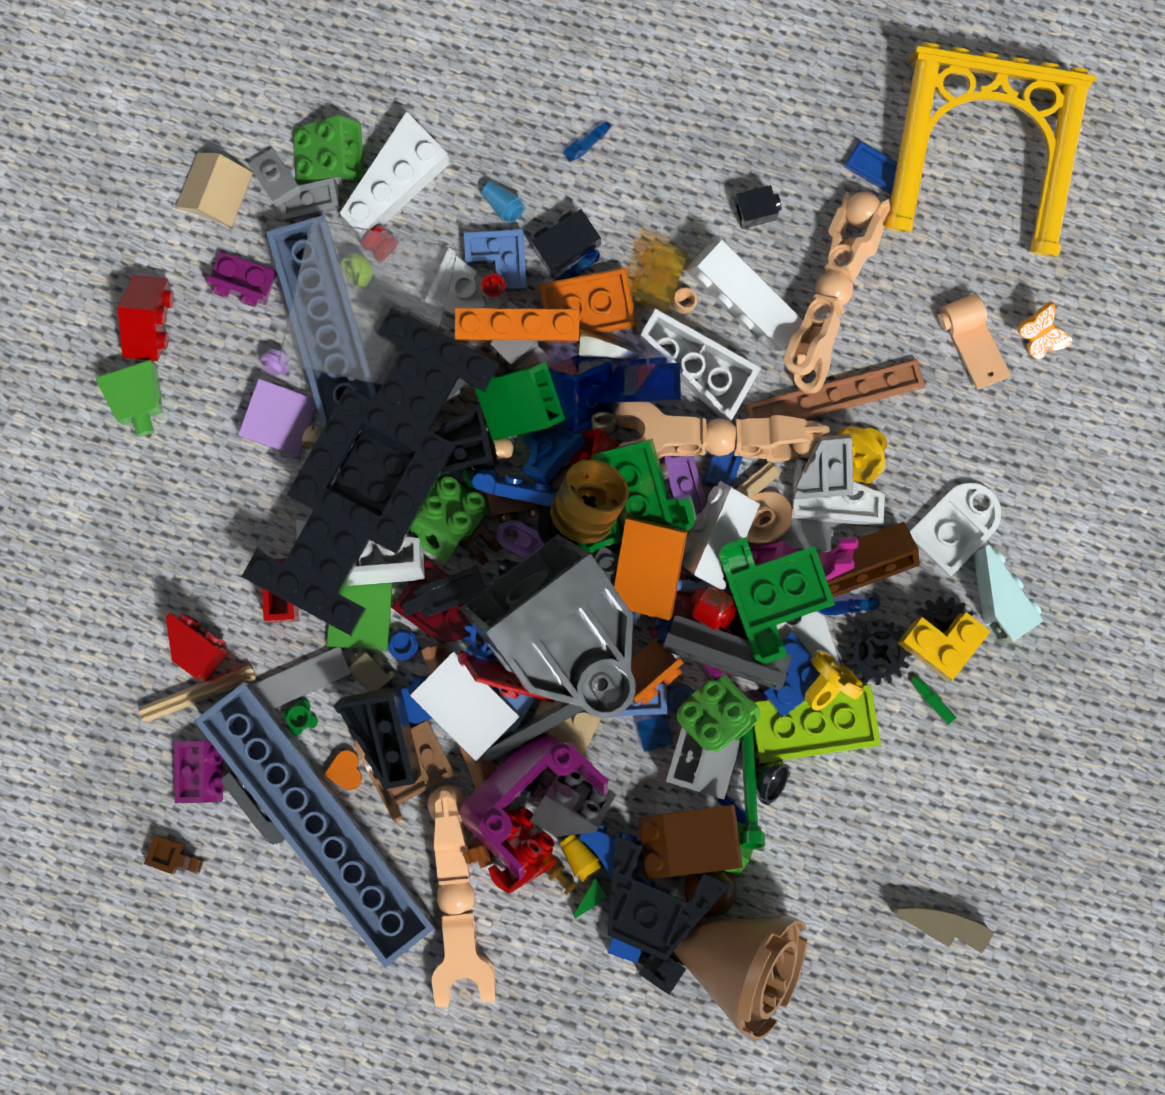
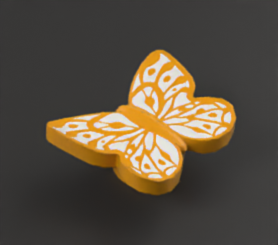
[1017,301,1072,359]

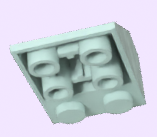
[974,545,1044,645]

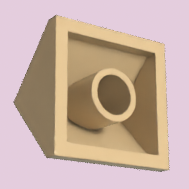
[176,153,253,228]

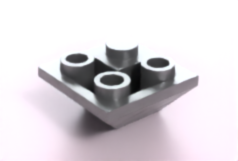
[530,770,616,837]

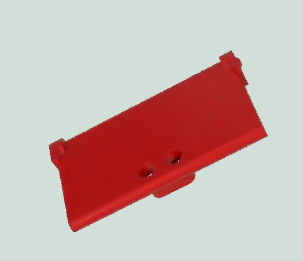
[458,650,555,703]

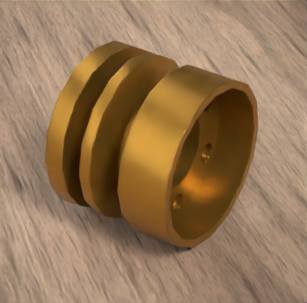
[550,460,629,544]

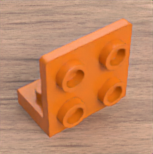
[631,637,684,705]

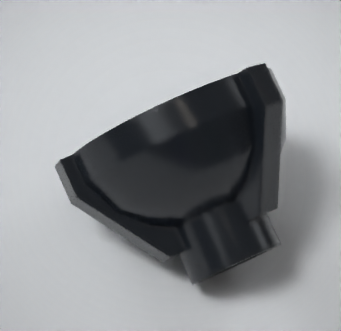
[755,762,791,806]

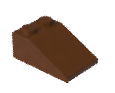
[638,805,743,879]

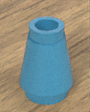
[481,181,525,223]

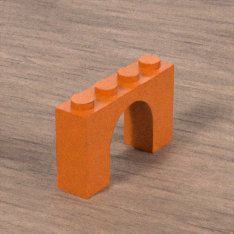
[455,308,579,344]

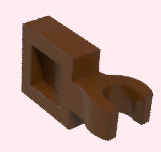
[144,834,204,874]

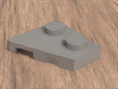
[793,434,853,500]

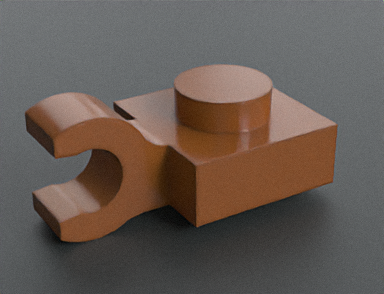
[462,836,496,869]

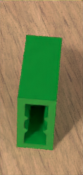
[474,361,565,440]

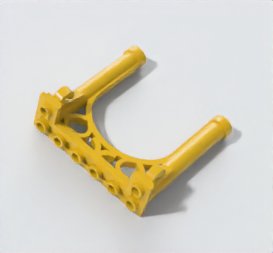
[883,42,1097,257]

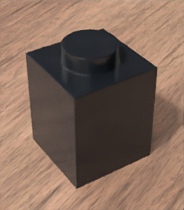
[734,185,782,229]

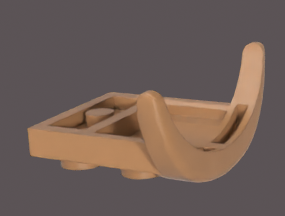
[353,720,456,823]

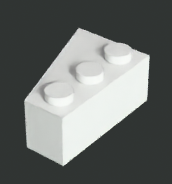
[682,481,760,590]

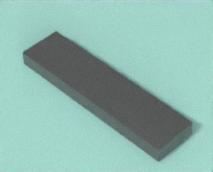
[481,702,585,763]

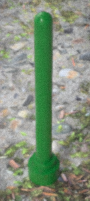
[740,727,765,849]

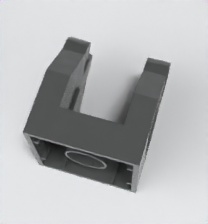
[460,534,635,718]

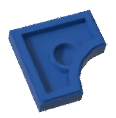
[522,425,586,484]

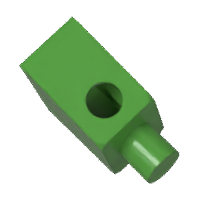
[96,360,163,437]

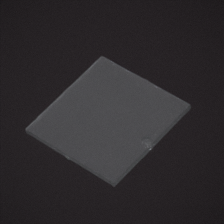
[278,218,458,385]

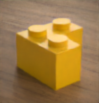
[898,612,991,681]

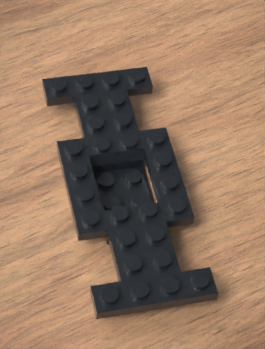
[241,307,500,636]

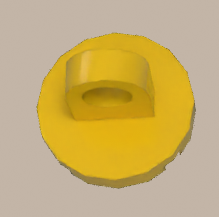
[835,426,888,484]
[804,650,865,710]

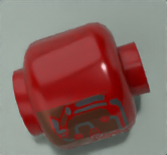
[690,585,738,630]

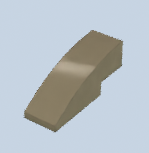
[891,906,995,953]

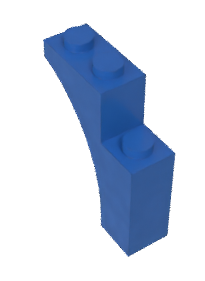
[579,825,657,963]

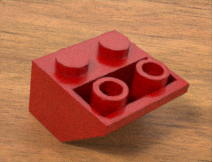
[166,612,230,681]

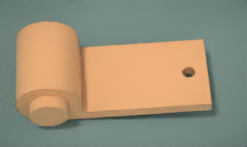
[938,293,1011,390]

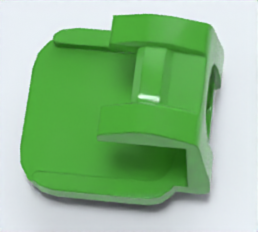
[410,477,488,563]
[677,673,760,752]

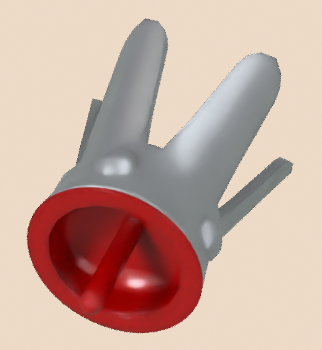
[478,274,509,308]

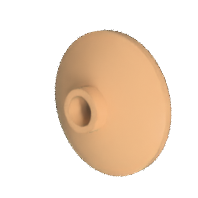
[740,492,793,545]

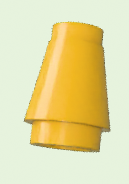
[560,834,602,881]

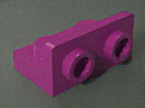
[205,252,277,307]
[174,741,224,803]

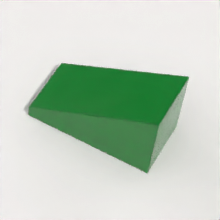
[573,877,608,919]

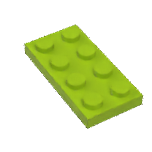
[753,685,881,764]

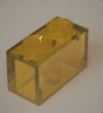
[631,240,689,314]

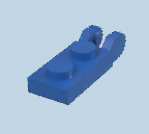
[472,468,559,507]

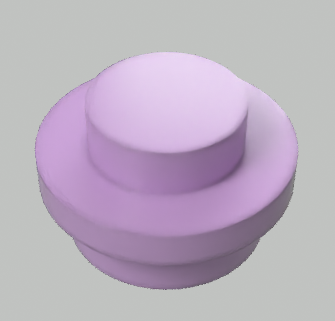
[260,349,290,376]

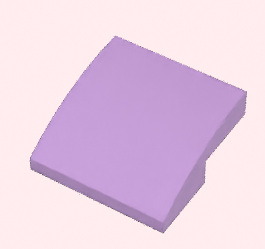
[238,379,316,457]

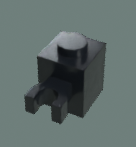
[636,951,686,995]

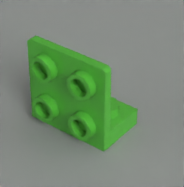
[293,115,365,186]

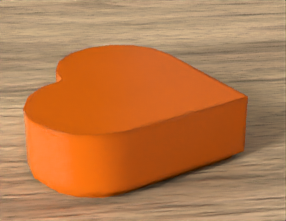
[324,750,362,790]

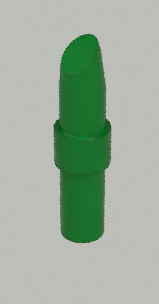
[911,676,957,725]

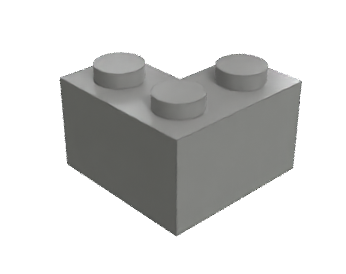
[490,340,560,379]

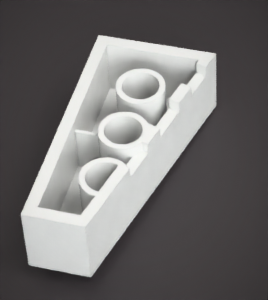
[340,112,450,242]
[684,240,803,351]
[639,309,761,421]
[296,520,425,586]

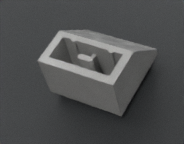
[665,727,741,800]

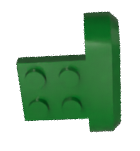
[578,438,697,553]
[719,537,835,664]

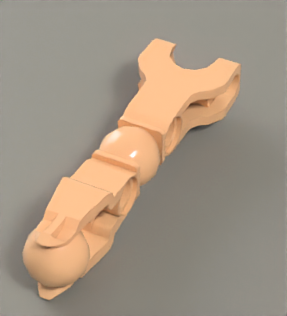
[784,191,891,394]
[615,402,830,462]
[427,785,496,1008]

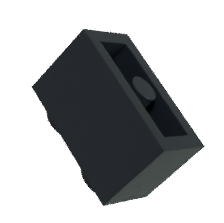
[531,209,601,277]

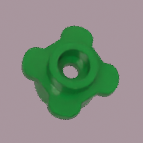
[282,700,318,736]

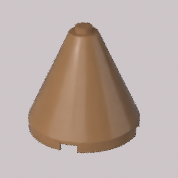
[673,915,808,1040]

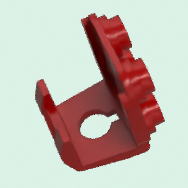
[488,808,557,894]

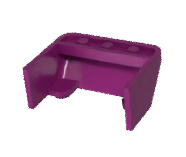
[460,732,608,880]

